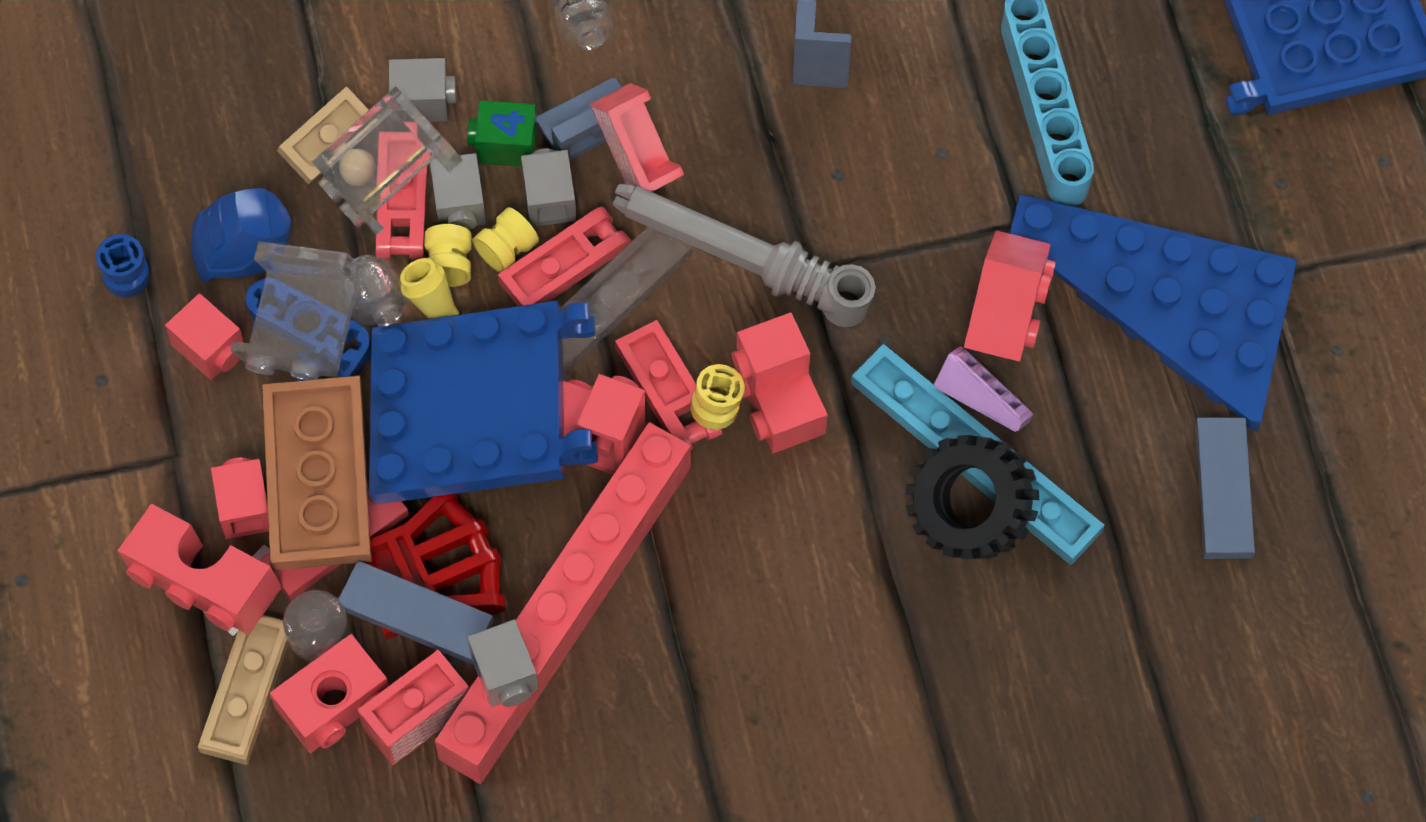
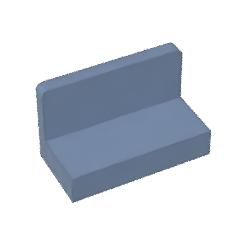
[792,0,852,88]
[537,78,622,161]

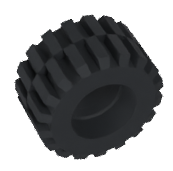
[905,435,1040,559]

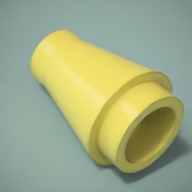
[400,258,459,319]

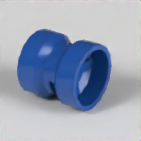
[96,234,150,298]

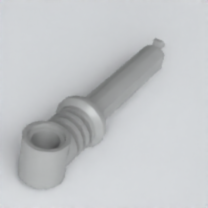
[613,184,876,328]

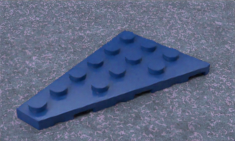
[1010,194,1297,431]

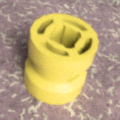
[472,207,539,273]
[424,224,472,287]
[690,364,745,430]

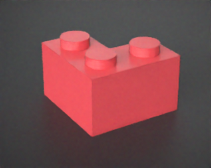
[964,230,1056,362]
[731,312,828,454]
[563,374,646,475]

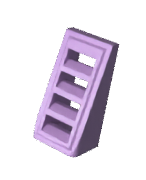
[934,346,1034,432]

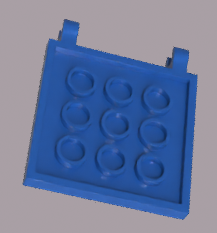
[1224,0,1426,116]
[369,301,598,505]

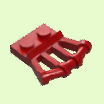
[352,494,506,641]

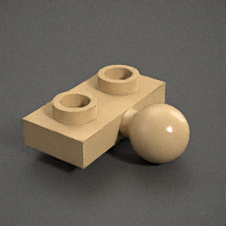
[277,86,379,188]

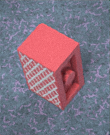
[590,83,684,192]
[357,650,469,766]

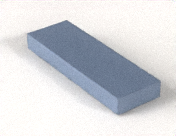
[1195,418,1255,559]
[336,561,494,665]

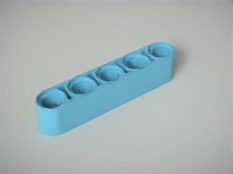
[1001,0,1094,207]

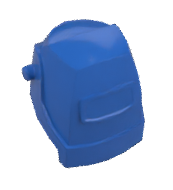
[191,188,292,282]

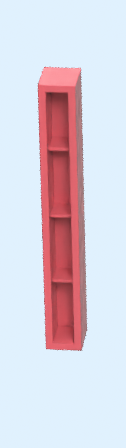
[435,422,691,785]

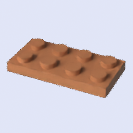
[262,376,372,571]

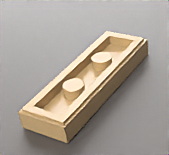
[198,615,294,765]

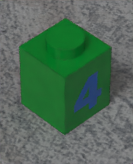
[468,101,537,167]

